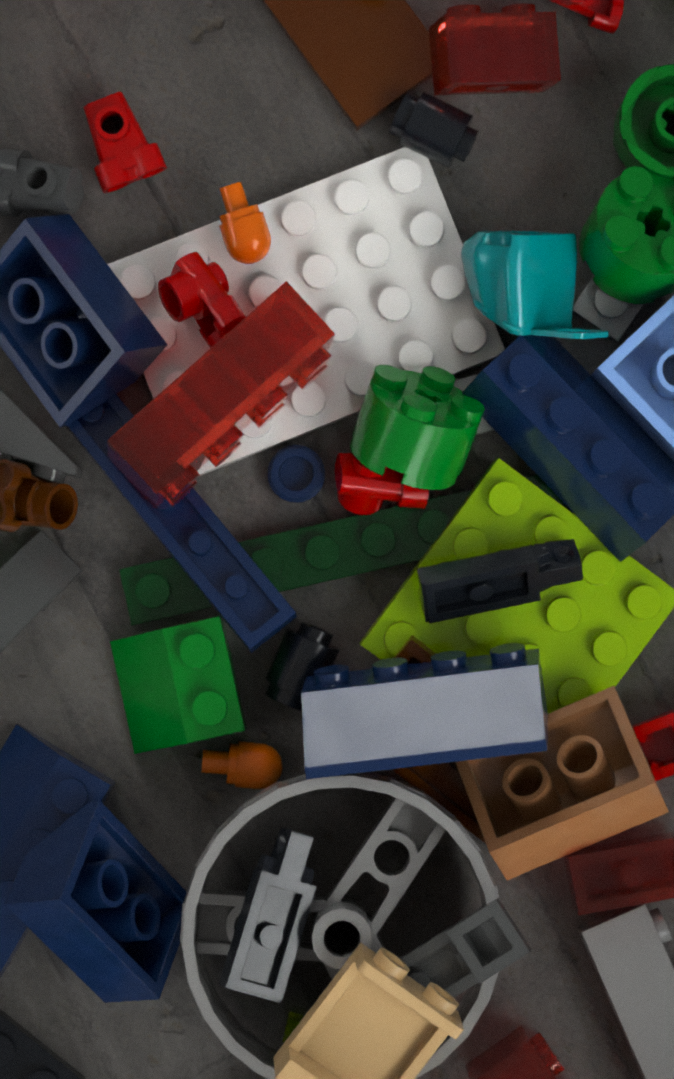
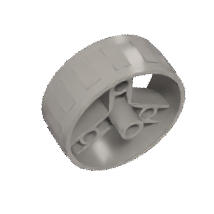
[180,772,499,1079]

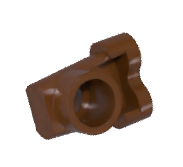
[0,459,78,532]

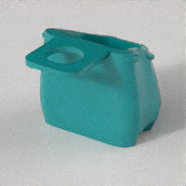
[461,230,609,339]

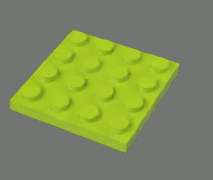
[359,458,674,714]

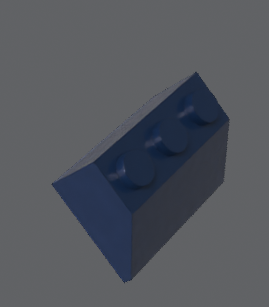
[0,214,168,427]
[5,800,187,1003]

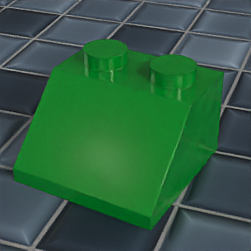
[110,616,247,754]

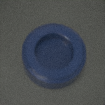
[268,445,325,503]

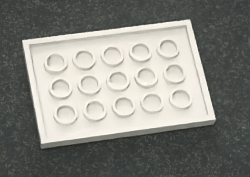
[107,147,505,481]

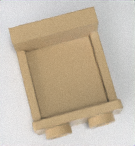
[273,943,464,1079]

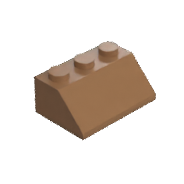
[455,686,669,880]

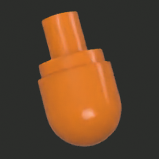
[219,182,271,264]
[201,741,283,790]

